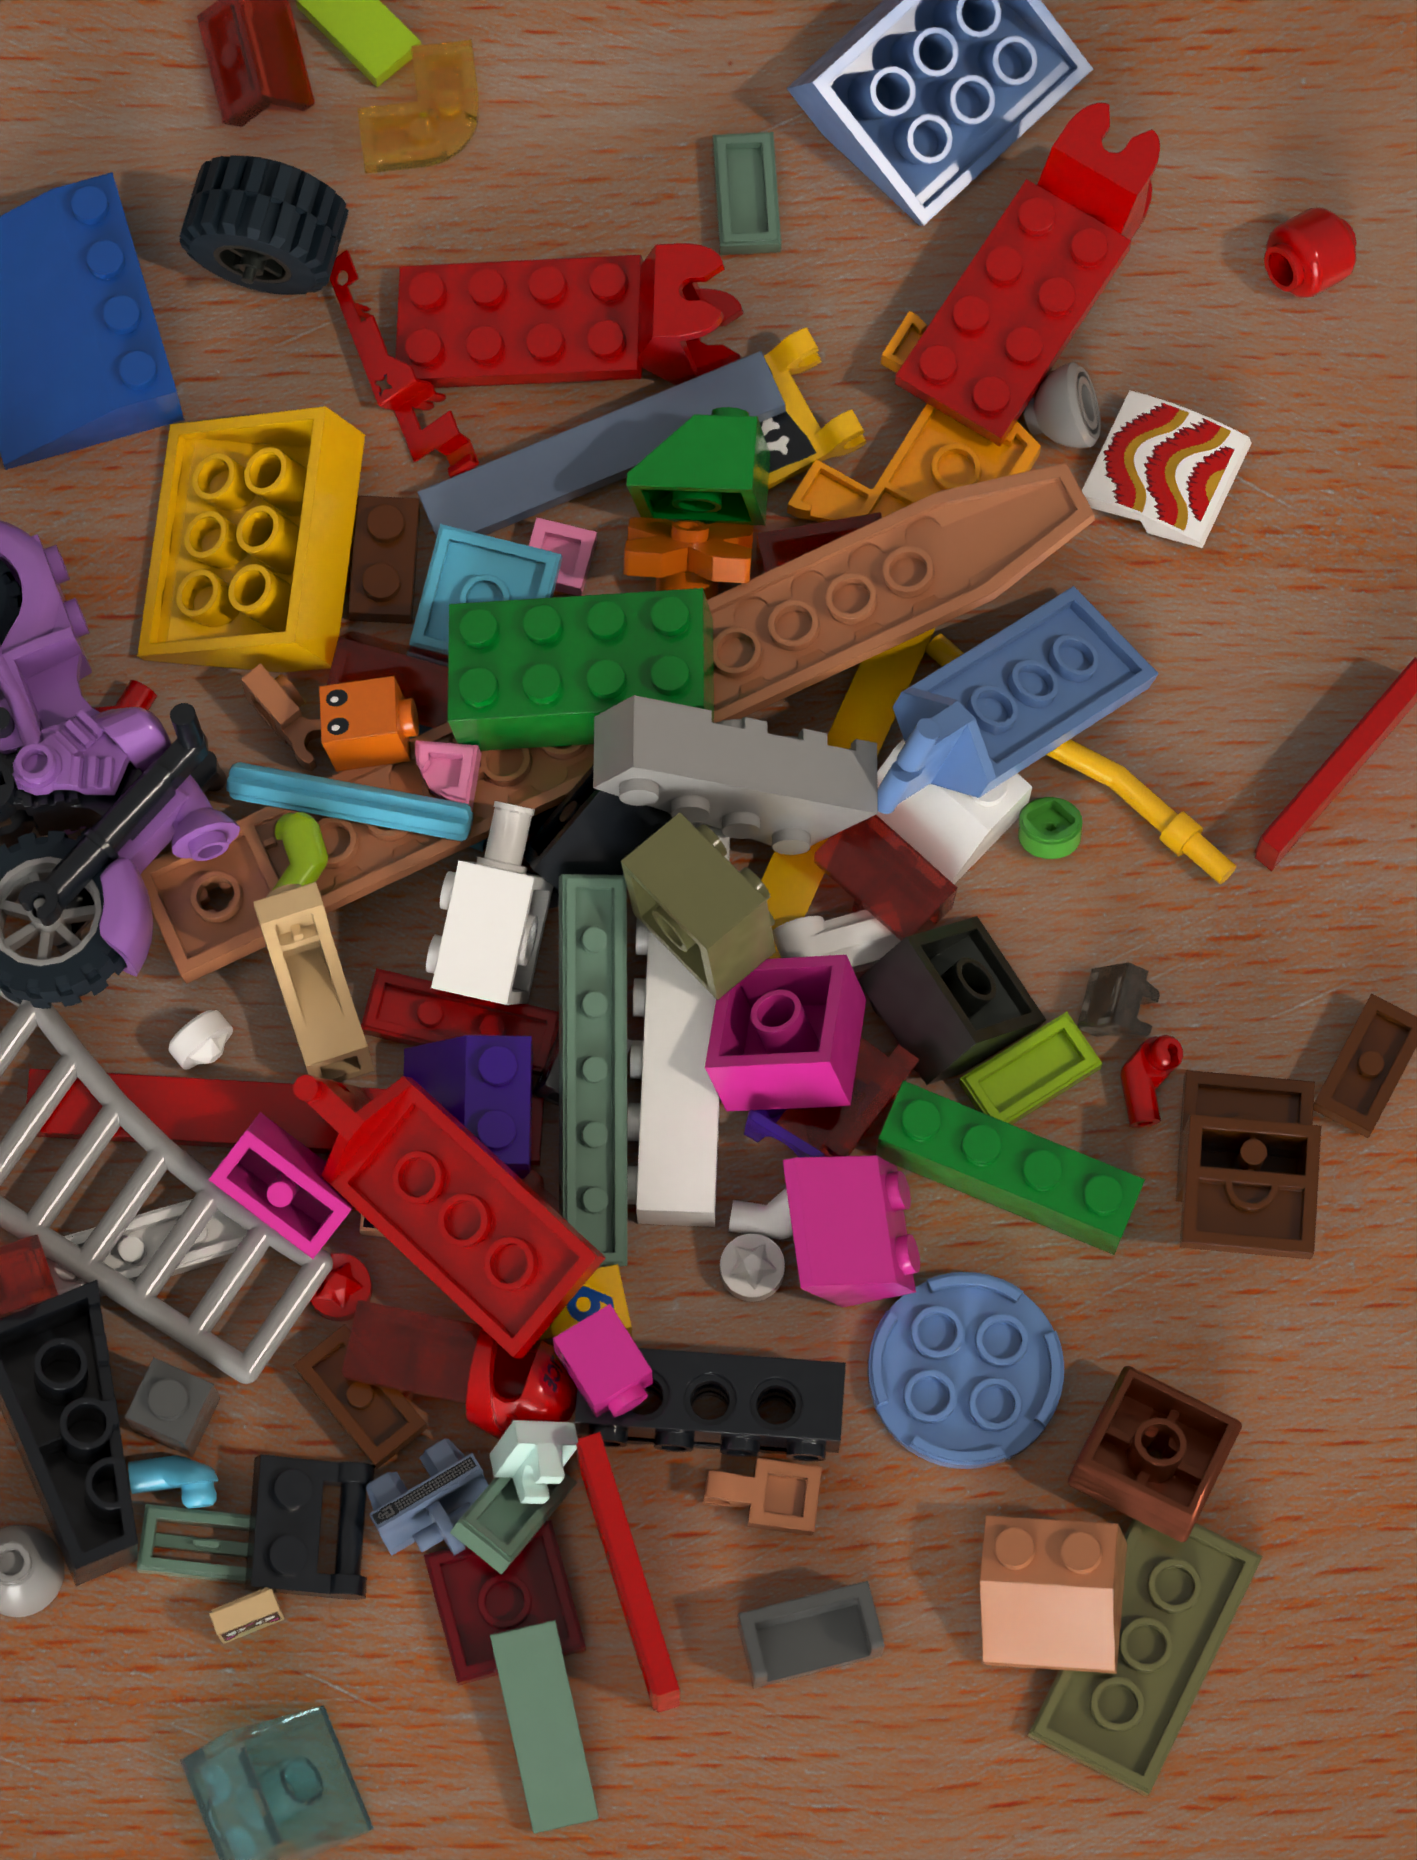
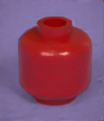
[1264,207,1356,298]

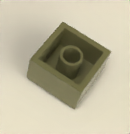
[621,812,776,1000]

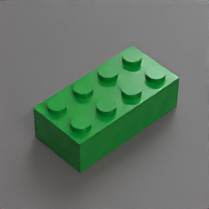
[447,588,714,751]

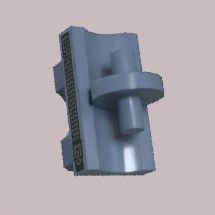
[366,1438,488,1556]

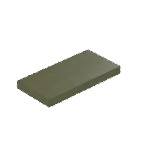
[1027,1518,1263,1797]

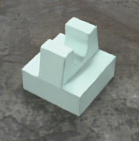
[489,1420,578,1504]

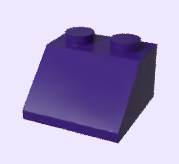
[403,1035,533,1179]

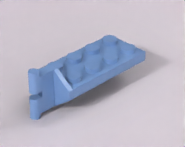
[878,586,1159,814]

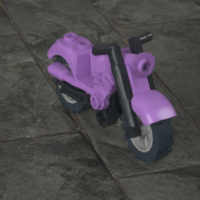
[0,520,240,1009]

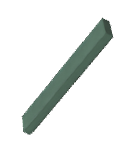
[559,874,628,1266]

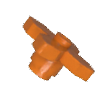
[623,517,754,600]

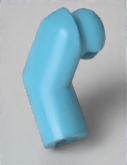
[128,1455,219,1509]

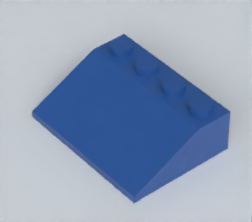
[0,172,184,470]

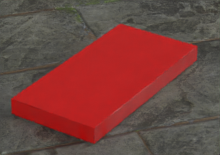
[575,1432,680,1713]

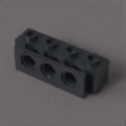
[575,1348,846,1461]

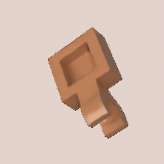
[241,663,321,771]
[703,1458,822,1536]

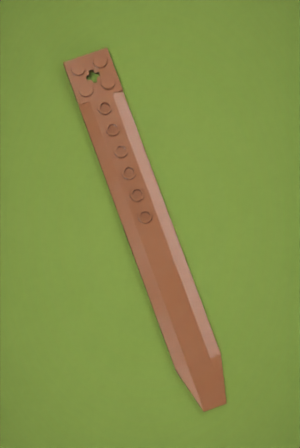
[141,463,1095,984]

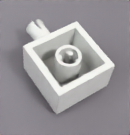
[426,801,553,1005]

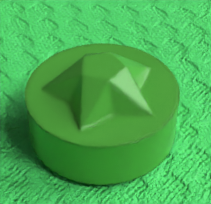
[1018,797,1082,859]

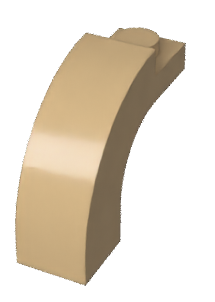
[253,882,374,1082]

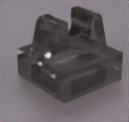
[1077,962,1160,1038]

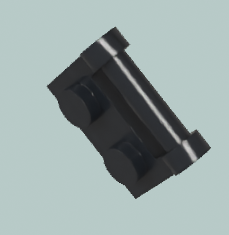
[245,1454,375,1600]

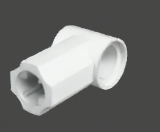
[772,903,903,973]

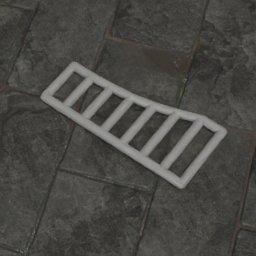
[0,990,333,1384]

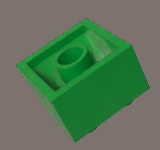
[626,407,770,526]

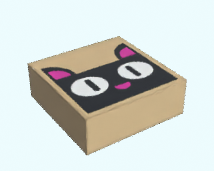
[209,1587,285,1644]

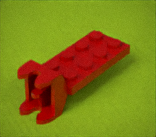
[895,103,1160,446]
[396,243,744,388]

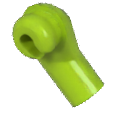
[272,812,328,890]

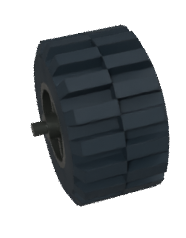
[179,155,348,295]

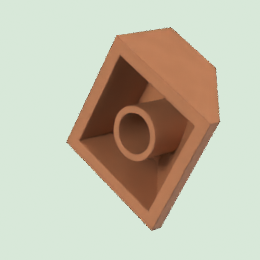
[980,1515,1127,1674]

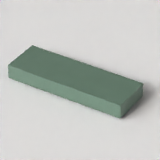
[490,1620,599,1834]

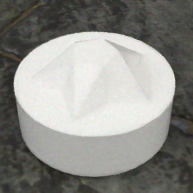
[168,1010,233,1070]
[720,1233,785,1302]

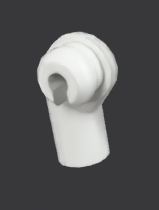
[728,1188,793,1240]

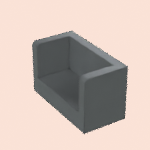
[737,1581,885,1689]

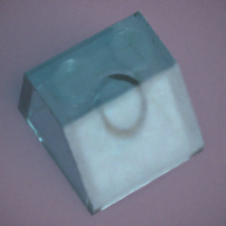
[180,1705,374,1860]

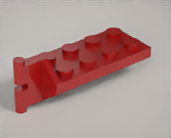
[293,1074,606,1359]

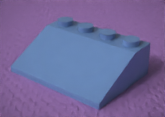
[786,0,1093,226]

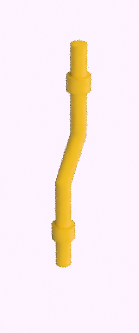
[925,633,1237,885]

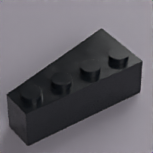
[0,1280,138,1586]

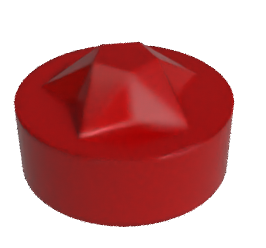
[310,1253,372,1321]

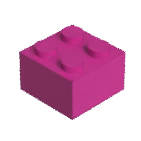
[705,955,866,1111]

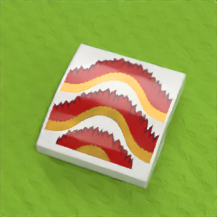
[1082,390,1251,548]

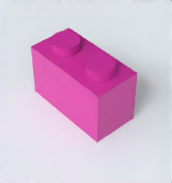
[208,1112,353,1259]

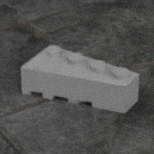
[593,695,878,855]

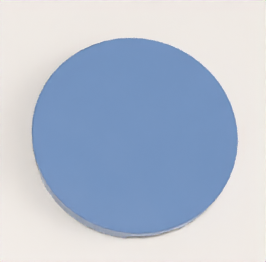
[867,1272,1064,1469]

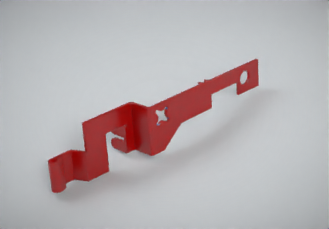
[330,250,479,478]

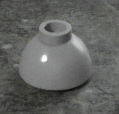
[1024,362,1101,448]
[0,1525,65,1617]

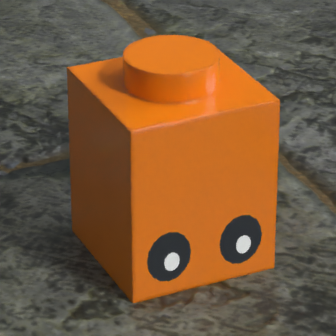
[319,676,419,772]

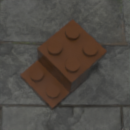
[1176,1070,1321,1259]

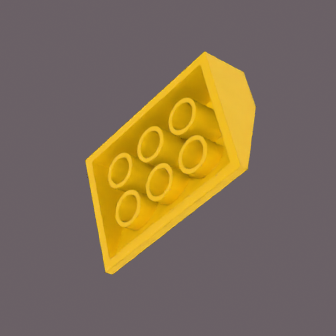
[137,406,365,673]

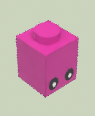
[553,1304,653,1418]

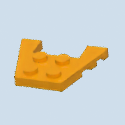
[787,311,1041,530]

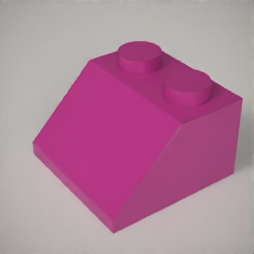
[782,1156,920,1308]

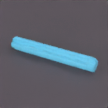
[226,762,473,841]

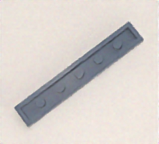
[418,351,786,539]

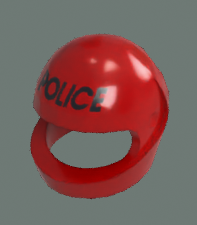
[466,1329,577,1440]

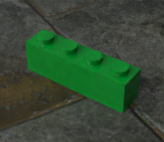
[876,1080,1145,1255]

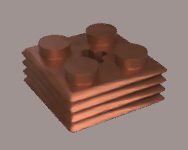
[1067,1366,1242,1542]

